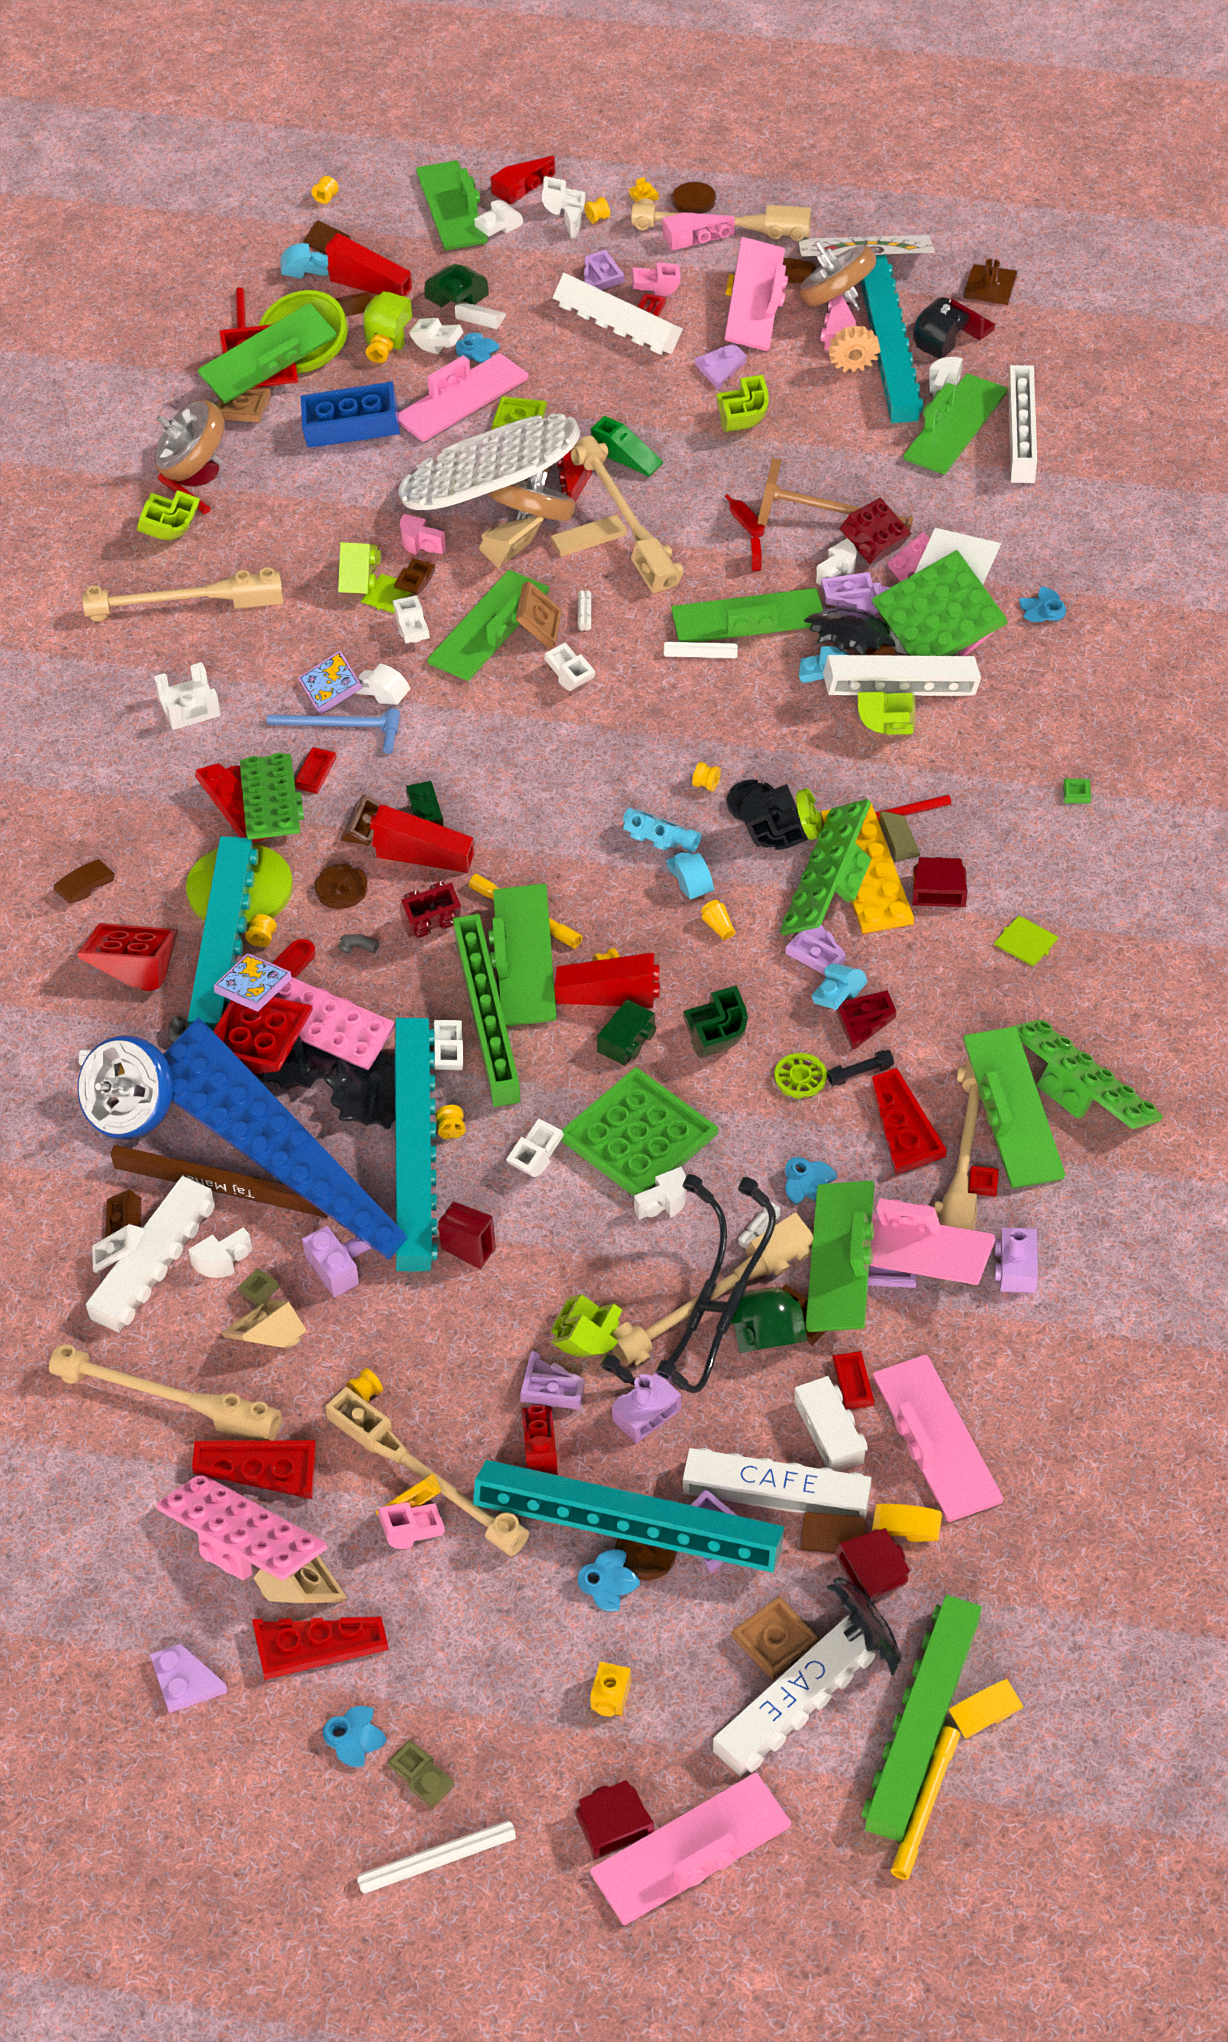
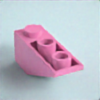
[662,213,734,250]
[821,294,856,351]

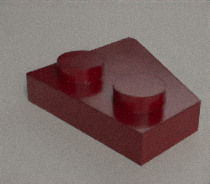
[835,990,896,1049]

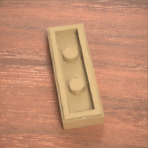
[551,514,627,557]

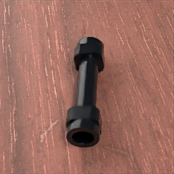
[827,1050,894,1087]

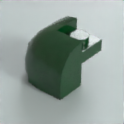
[424,264,489,308]
[683,985,748,1058]
[731,1287,808,1353]

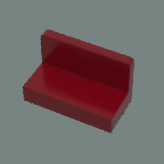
[950,298,995,341]

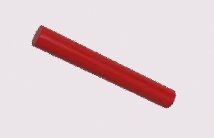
[235,287,246,328]
[158,474,211,515]
[875,794,951,822]

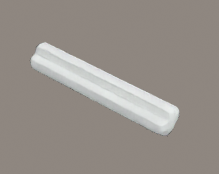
[664,642,738,658]

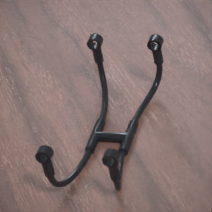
[600,1174,776,1393]

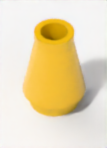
[701,900,736,941]

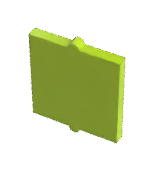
[361,573,412,614]
[994,916,1059,967]

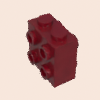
[839,497,912,565]
[399,882,461,938]

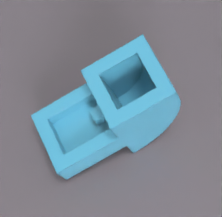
[280,243,328,278]
[799,646,850,683]
[666,852,714,899]
[812,963,868,1010]

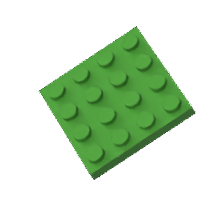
[871,550,1008,656]
[561,1067,718,1197]

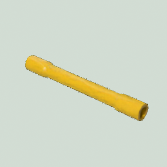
[468,874,583,949]
[890,1726,961,1879]

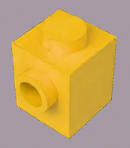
[590,1661,631,1717]

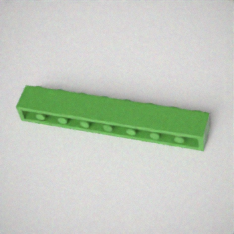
[453,914,521,1107]
[861,1594,982,1843]

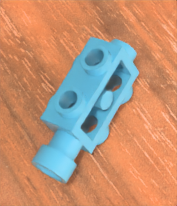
[623,807,701,852]

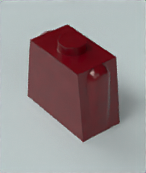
[912,857,968,907]
[438,1201,496,1269]
[835,1528,910,1602]
[575,1780,654,1860]

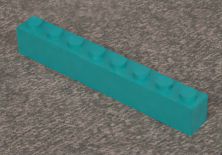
[187,836,259,1031]

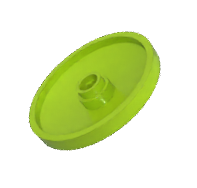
[259,290,348,373]
[186,844,293,928]

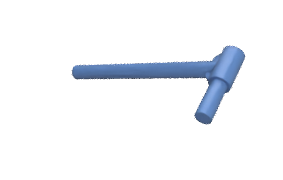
[267,708,400,754]

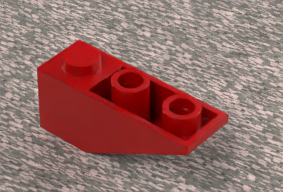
[490,156,556,205]
[557,445,592,503]
[522,1405,558,1476]

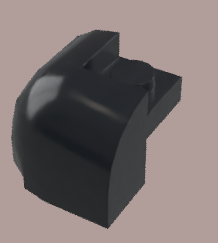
[913,297,969,359]
[741,784,809,850]

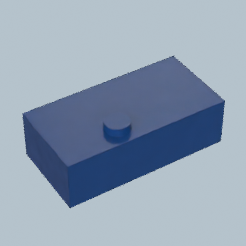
[300,381,400,447]

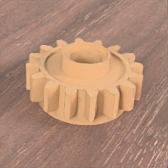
[828,326,880,372]

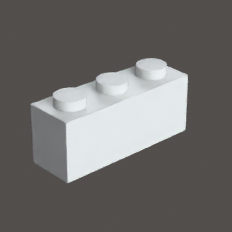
[794,1376,868,1472]

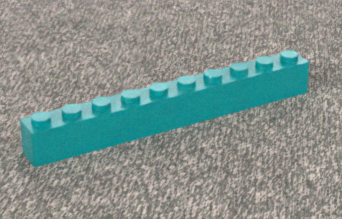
[860,255,923,423]
[395,1017,437,1271]
[473,1460,785,1573]

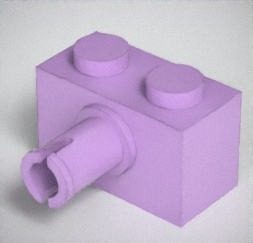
[302,1226,372,1298]
[994,1227,1038,1293]
[612,1373,681,1444]

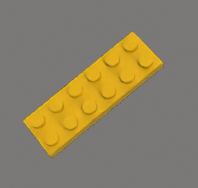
[820,803,914,934]

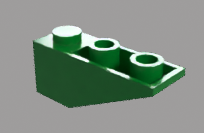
[591,415,663,477]

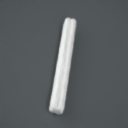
[357,1821,516,1893]

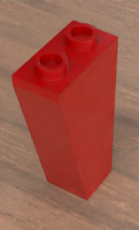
[325,233,412,297]
[370,804,475,873]
[554,953,660,1008]

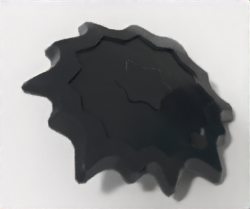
[804,606,896,655]
[258,1036,346,1089]
[324,1051,395,1130]
[826,1577,901,1675]

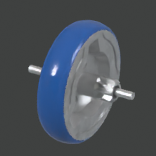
[77,1035,173,1140]

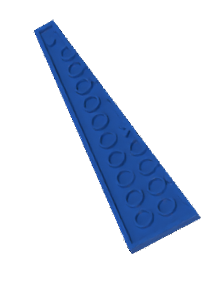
[163,1017,408,1260]

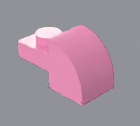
[631,262,681,297]
[400,514,446,555]
[378,1502,445,1549]

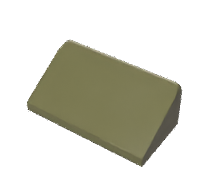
[879,812,920,862]

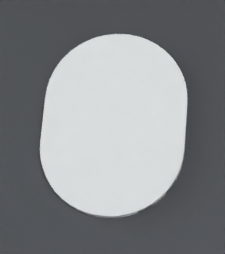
[398,414,580,510]

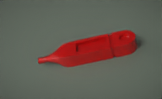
[725,494,765,537]

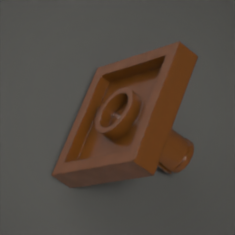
[964,259,1018,305]

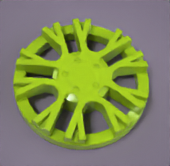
[774,1053,827,1099]

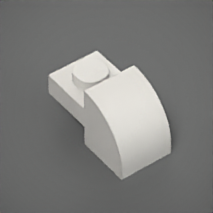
[542,176,586,214]
[474,200,523,237]
[409,318,463,354]
[929,357,963,401]
[816,539,857,586]
[393,596,430,643]
[544,642,595,691]
[356,664,410,705]
[434,1020,463,1071]
[506,1119,564,1177]
[634,1167,686,1219]
[188,1228,252,1278]

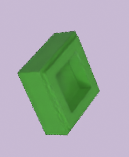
[1063,779,1091,803]

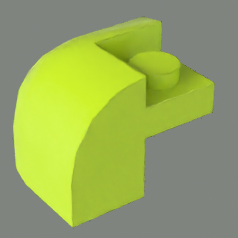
[363,292,412,350]
[716,375,769,433]
[137,490,200,541]
[858,692,915,735]
[551,1294,623,1358]

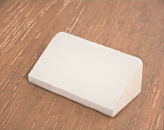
[455,302,506,329]
[92,1224,145,1273]

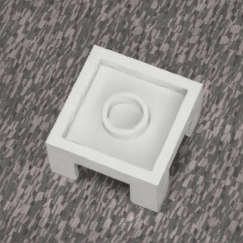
[154,662,221,730]

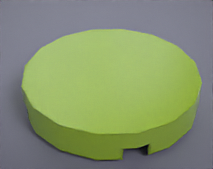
[796,788,823,841]

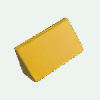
[376,1473,441,1516]

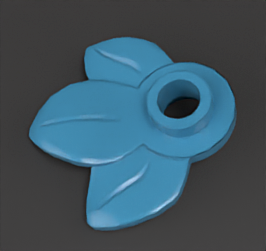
[455,333,500,363]
[1019,586,1066,622]
[784,1157,837,1205]
[577,1549,640,1611]
[323,1706,387,1767]

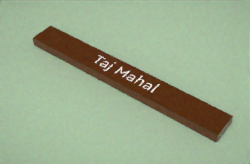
[110,1145,328,1218]

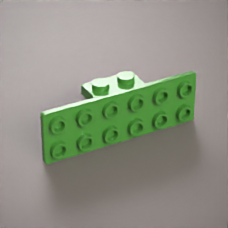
[416,160,488,251]
[198,303,336,404]
[903,374,1008,474]
[428,570,549,681]
[671,588,823,642]
[240,753,304,840]
[779,799,871,936]
[488,884,557,1026]
[1011,1020,1163,1129]
[963,1027,1066,1189]
[806,1181,875,1332]

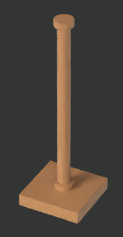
[757,458,913,531]

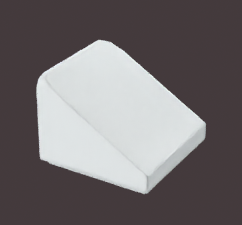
[565,206,581,238]

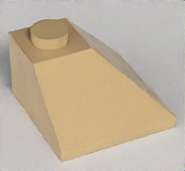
[478,516,544,568]
[221,1299,307,1349]
[254,1555,347,1603]

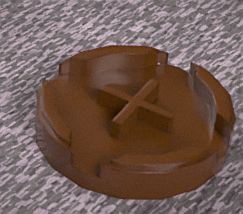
[672,182,716,214]
[315,864,368,909]
[615,1538,677,1581]

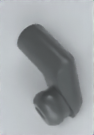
[338,934,380,954]
[168,1016,187,1044]

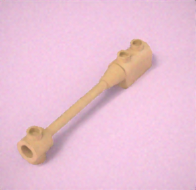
[632,198,811,241]
[571,436,683,593]
[82,567,284,621]
[934,1059,980,1230]
[611,1212,814,1368]
[49,1344,283,1441]
[325,1387,529,1556]

